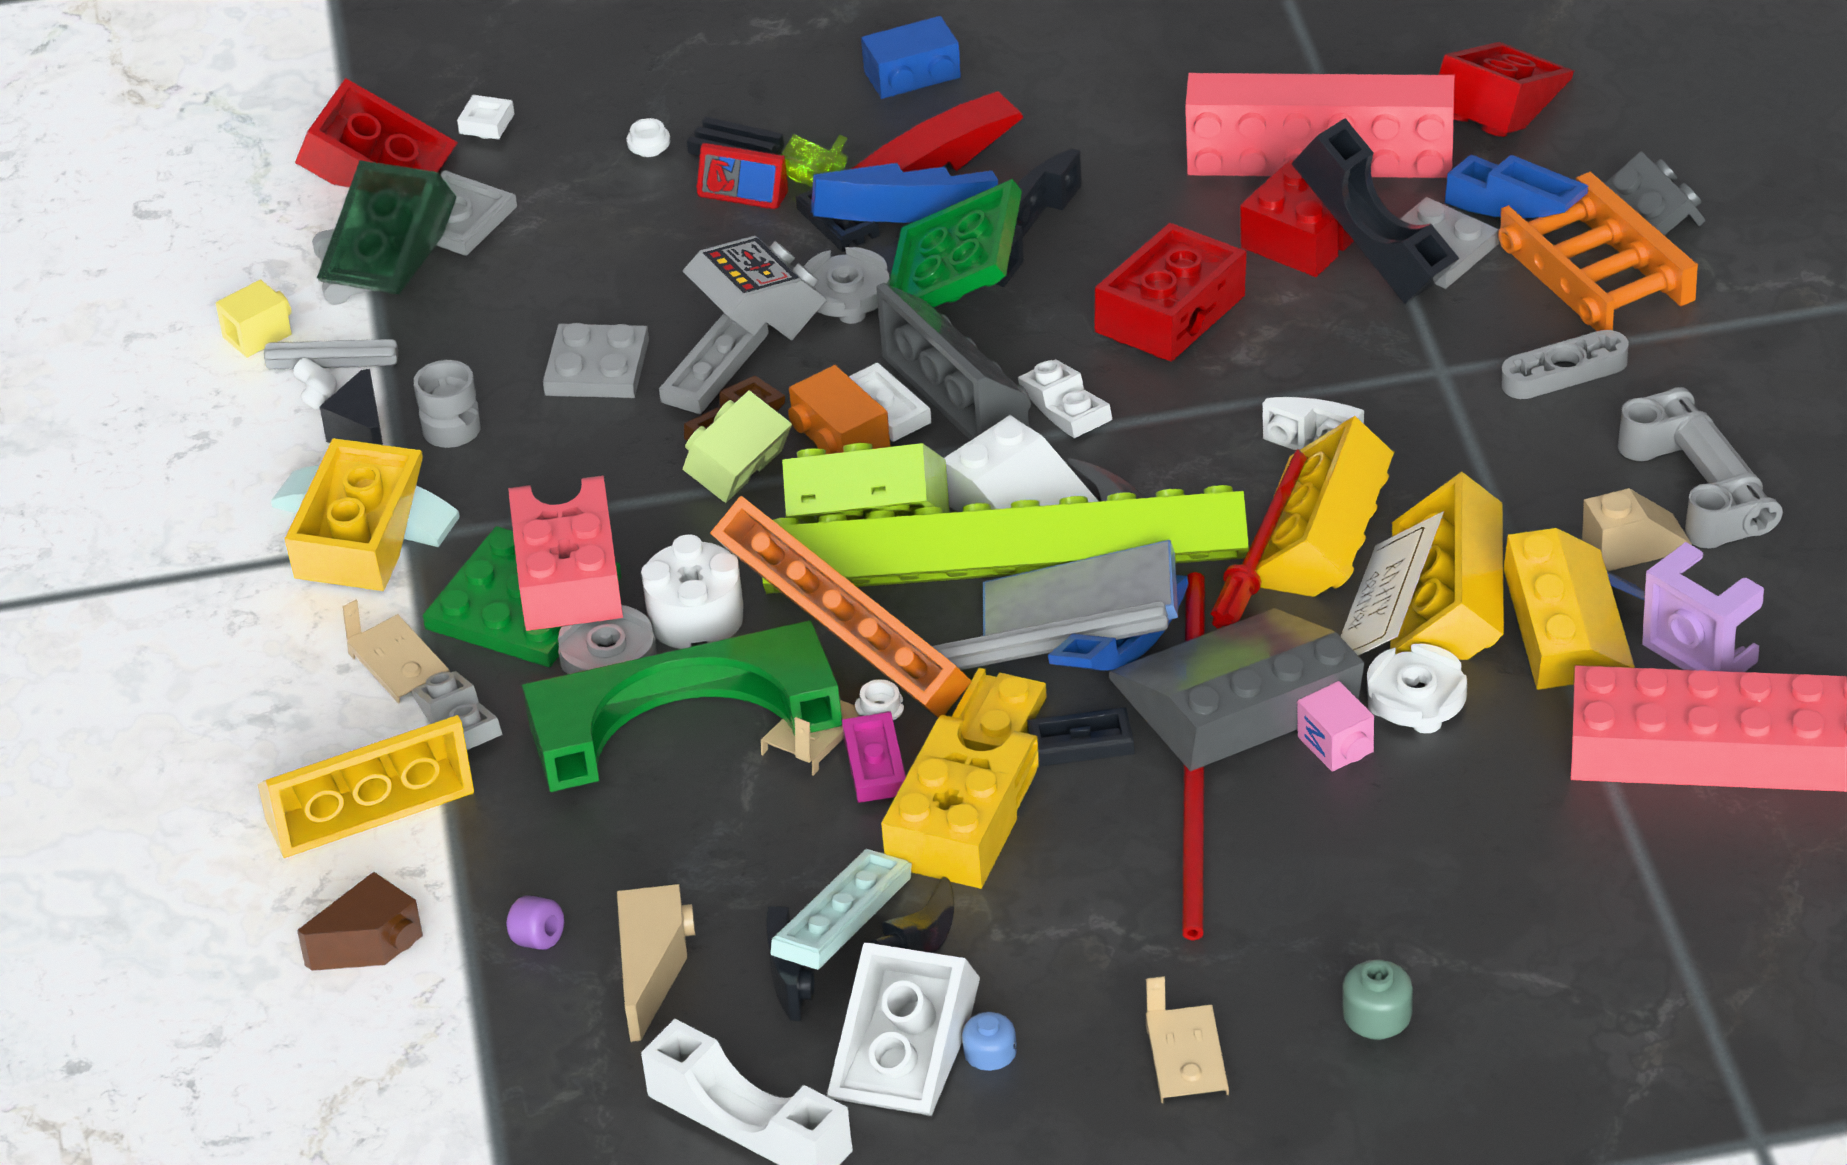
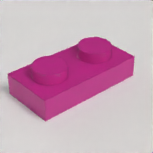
[842,712,906,803]

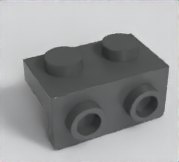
[1604,151,1706,236]

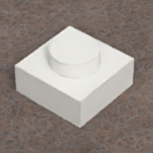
[457,95,514,139]

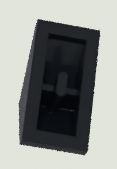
[320,369,383,445]

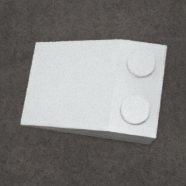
[944,415,1099,512]
[827,942,980,1116]

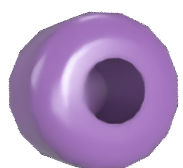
[506,895,565,950]

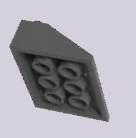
[1109,608,1364,771]

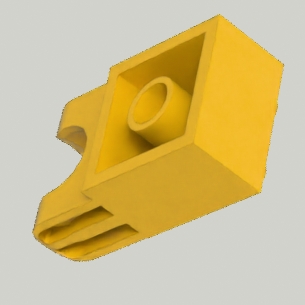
[881,715,1039,889]

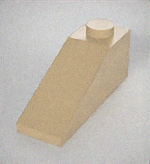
[617,884,695,1042]

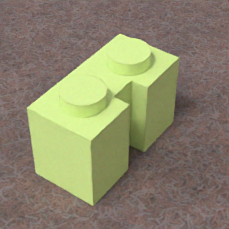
[682,391,792,503]

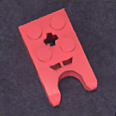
[508,475,623,631]

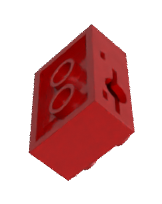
[1095,223,1247,362]

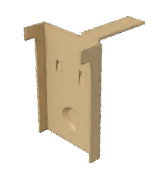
[342,599,449,704]
[761,700,864,776]
[1146,977,1229,1103]

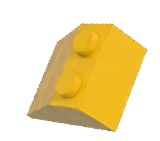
[285,438,423,591]

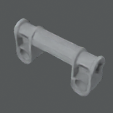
[1618,387,1783,549]

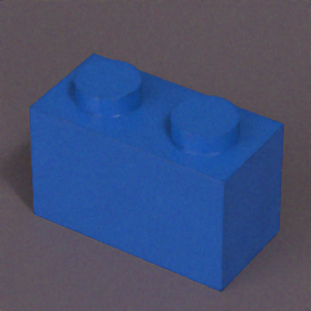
[861,16,961,99]

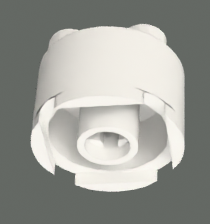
[641,535,743,649]

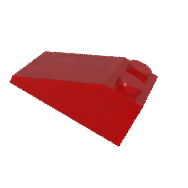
[1439,42,1574,137]
[295,78,458,200]

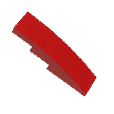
[852,91,1024,172]

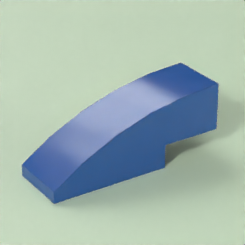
[1445,154,1588,218]

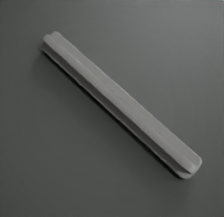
[932,601,1169,670]

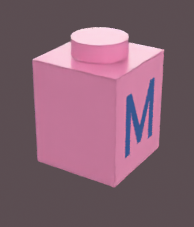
[1297,681,1374,772]

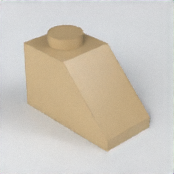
[1582,488,1692,572]

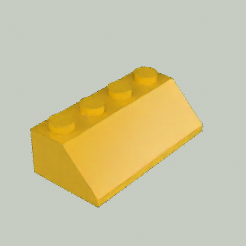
[1255,416,1394,597]
[1390,472,1504,660]
[258,715,474,858]

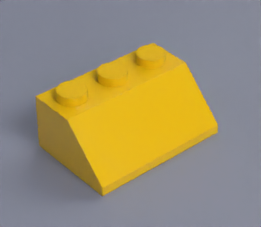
[1504,528,1635,690]

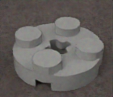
[804,247,890,324]
[558,605,657,674]

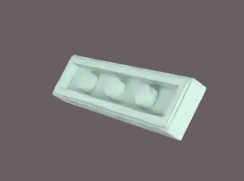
[771,849,912,970]

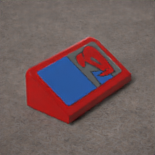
[697,143,788,209]

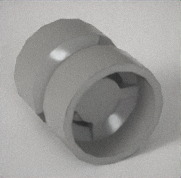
[414,360,481,448]

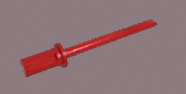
[1210,449,1308,629]

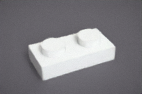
[849,362,931,442]

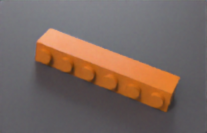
[710,496,972,718]

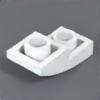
[1018,359,1113,438]
[1263,397,1364,450]

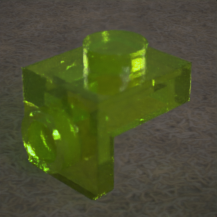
[781,134,849,187]

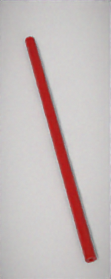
[1182,572,1205,940]

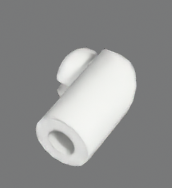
[294,358,337,410]

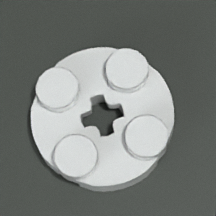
[1367,644,1467,733]

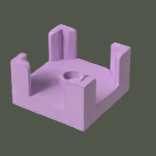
[1642,542,1764,672]

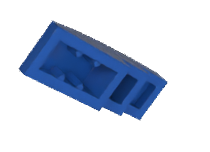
[811,163,998,223]

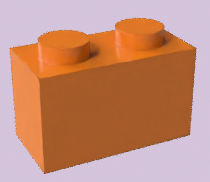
[788,365,890,454]

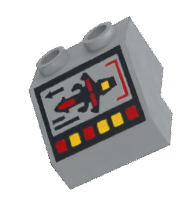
[683,236,827,341]

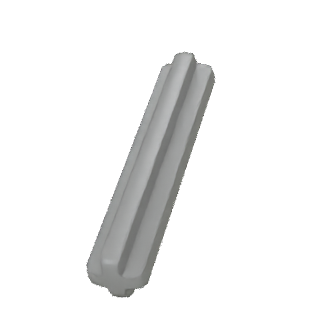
[264,339,399,369]

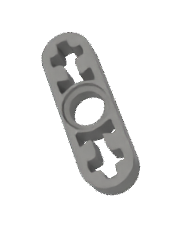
[1501,330,1629,399]

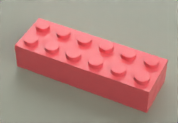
[1186,73,1454,178]
[1571,666,1847,792]

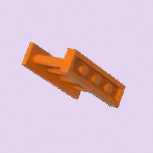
[1498,171,1698,331]

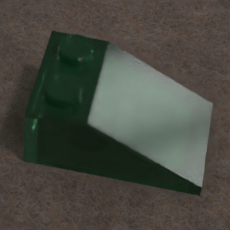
[317,160,457,295]

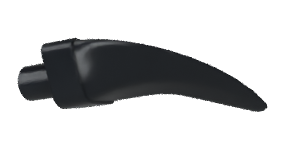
[870,877,954,953]

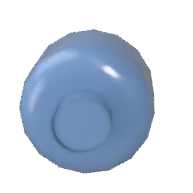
[962,1012,1017,1071]

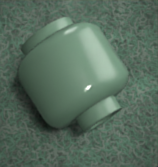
[1342,959,1413,1040]

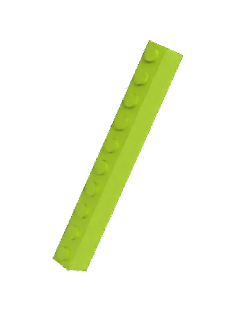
[762,485,1249,594]

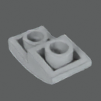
[412,671,503,750]

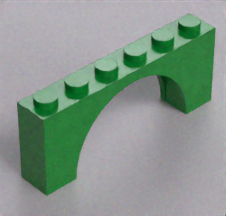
[522,620,842,792]

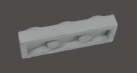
[659,313,769,415]

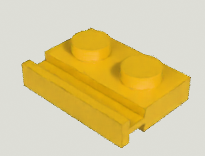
[952,668,1047,751]

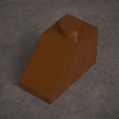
[297,872,423,971]

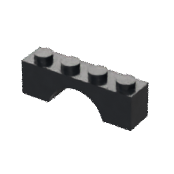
[1291,118,1460,304]

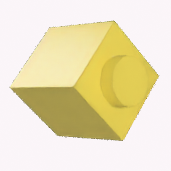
[215,279,292,358]

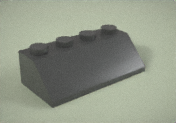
[876,283,1031,441]

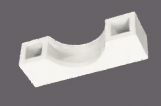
[641,1019,852,1165]

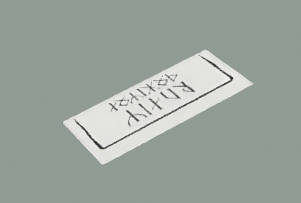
[1340,511,1444,655]

